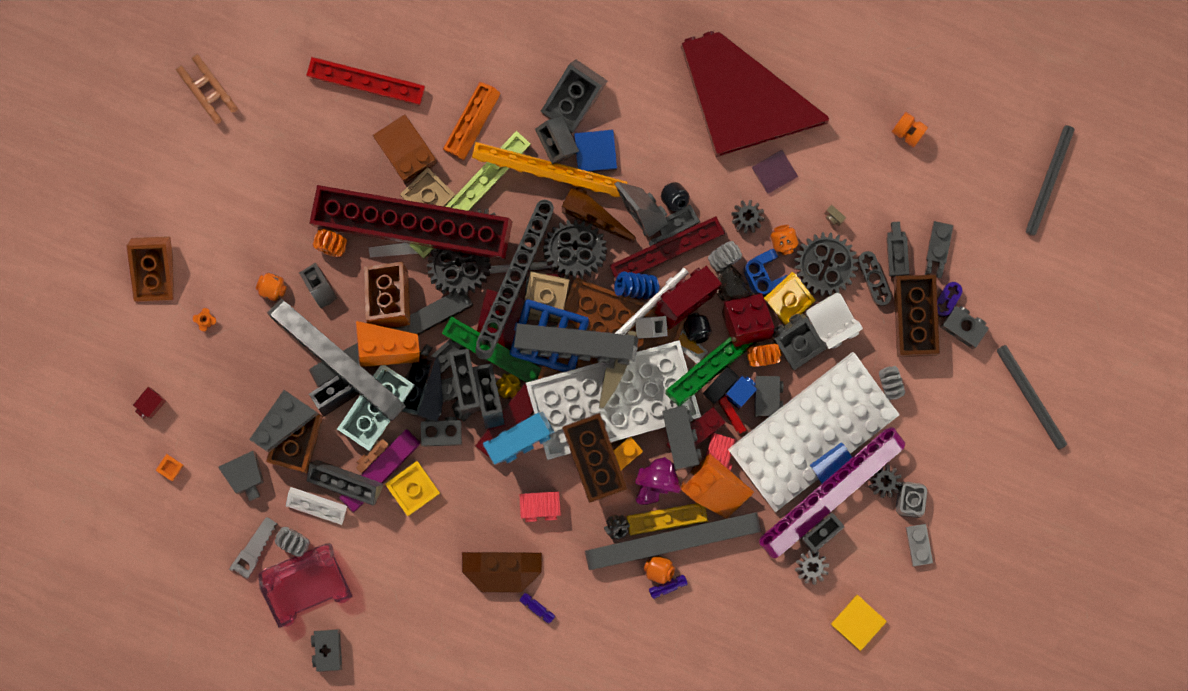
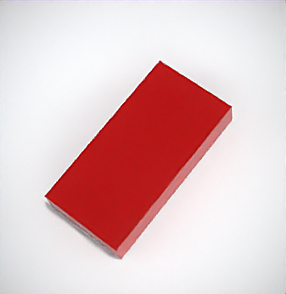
[719,396,746,435]

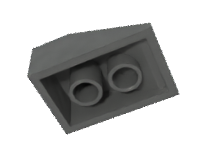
[541,59,608,133]
[615,182,668,237]

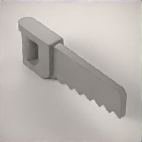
[229,517,277,579]

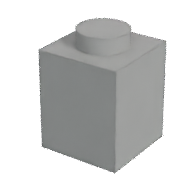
[635,316,668,338]

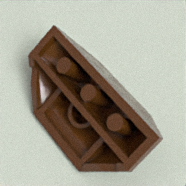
[462,552,542,593]

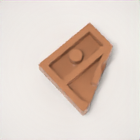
[356,439,390,474]

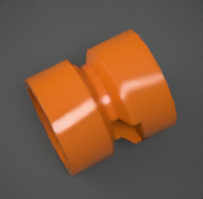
[892,112,928,148]

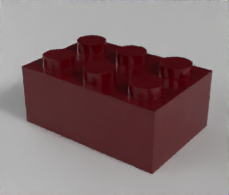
[655,265,722,330]

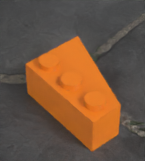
[356,321,420,367]

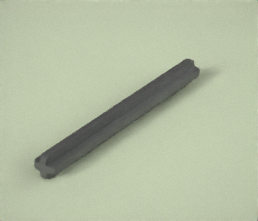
[1026,125,1075,236]
[997,345,1067,450]

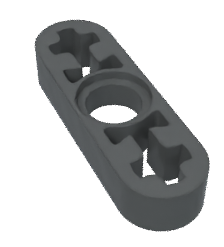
[858,251,891,306]

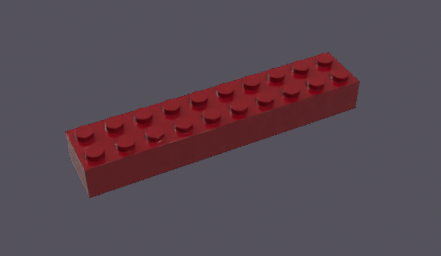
[309,185,513,260]

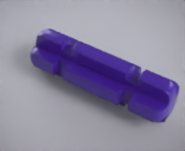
[649,575,688,599]
[520,593,555,623]

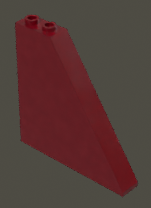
[681,31,829,157]

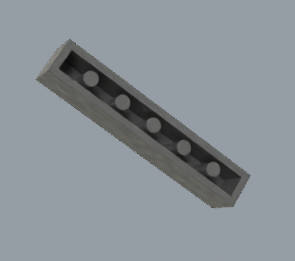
[514,324,638,365]

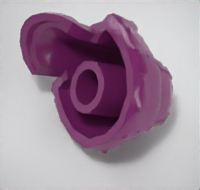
[635,457,681,505]

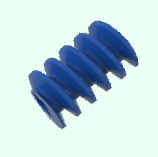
[614,272,659,299]

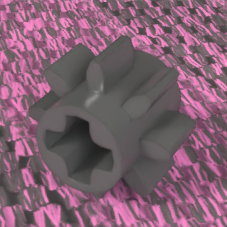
[604,515,630,539]

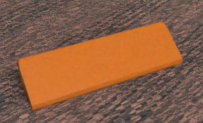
[443,82,500,160]

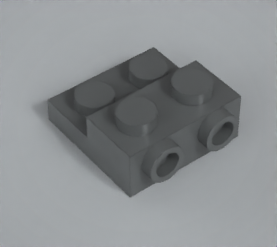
[772,314,827,370]

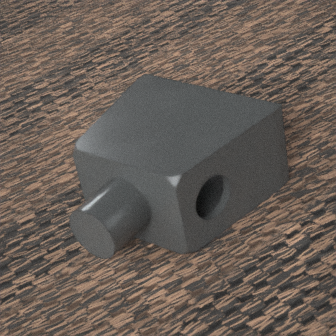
[219,451,264,501]

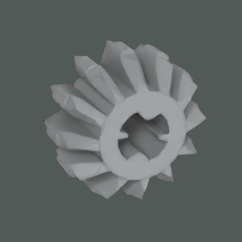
[708,241,742,272]
[879,366,905,400]
[274,527,310,557]
[795,551,829,585]

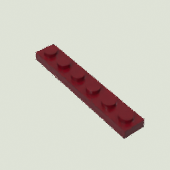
[609,216,725,279]

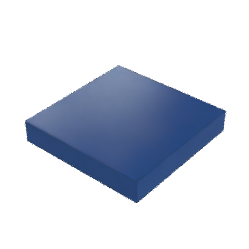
[574,130,617,172]
[810,442,852,484]

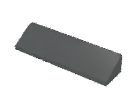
[306,460,383,506]

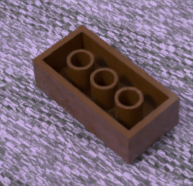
[893,275,940,357]
[562,413,627,503]

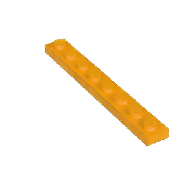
[472,142,627,197]

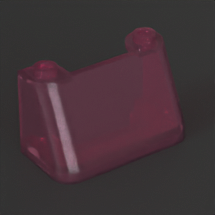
[258,543,353,628]

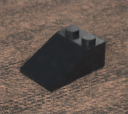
[401,355,443,421]

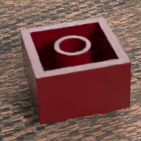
[722,293,775,347]

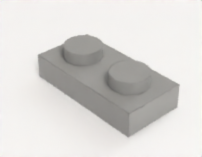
[905,524,933,567]

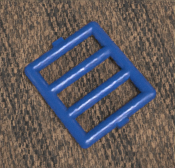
[510,299,589,372]

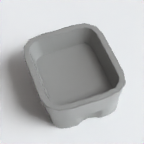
[896,482,927,518]

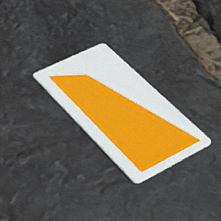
[678,330,708,364]

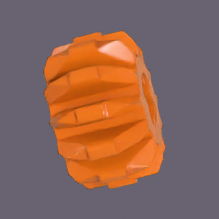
[313,229,347,257]
[747,343,781,367]

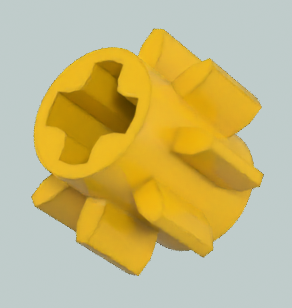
[496,374,521,399]

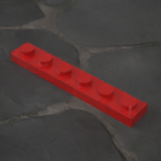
[306,57,425,106]

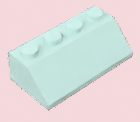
[337,365,415,451]

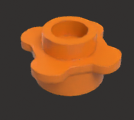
[193,308,216,332]

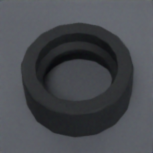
[703,367,739,404]

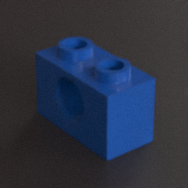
[724,376,757,410]

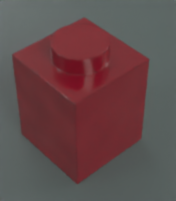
[133,387,167,419]

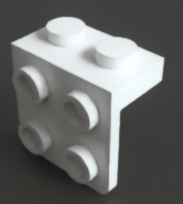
[806,293,863,349]

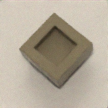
[825,205,846,226]

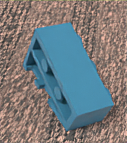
[483,412,555,464]

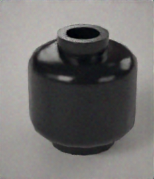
[661,182,690,211]
[684,313,712,344]

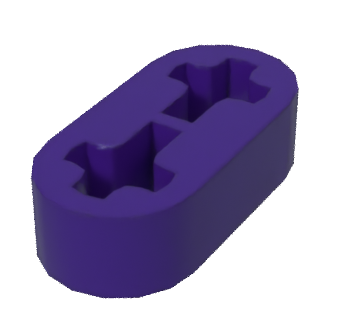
[937,282,962,317]

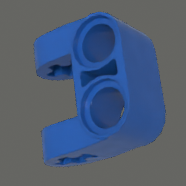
[743,249,788,297]

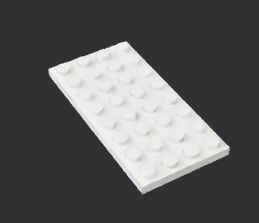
[526,341,701,460]
[728,352,899,512]

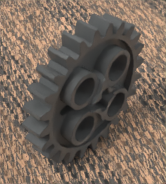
[543,220,607,280]
[794,232,858,297]
[427,248,491,297]

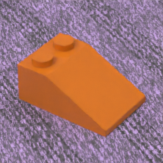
[681,454,754,519]

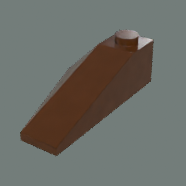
[562,187,636,243]

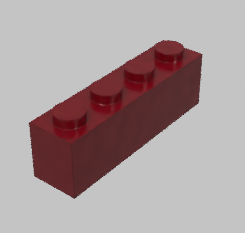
[475,384,534,459]

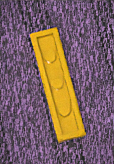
[626,503,708,535]

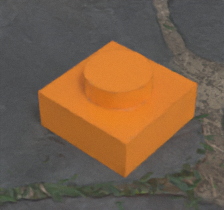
[155,454,184,481]

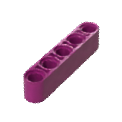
[339,429,421,513]

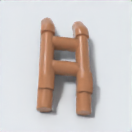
[175,54,238,124]

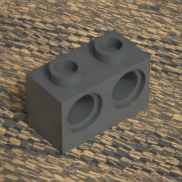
[421,417,462,447]

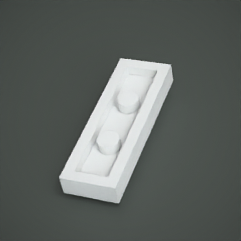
[286,487,347,525]

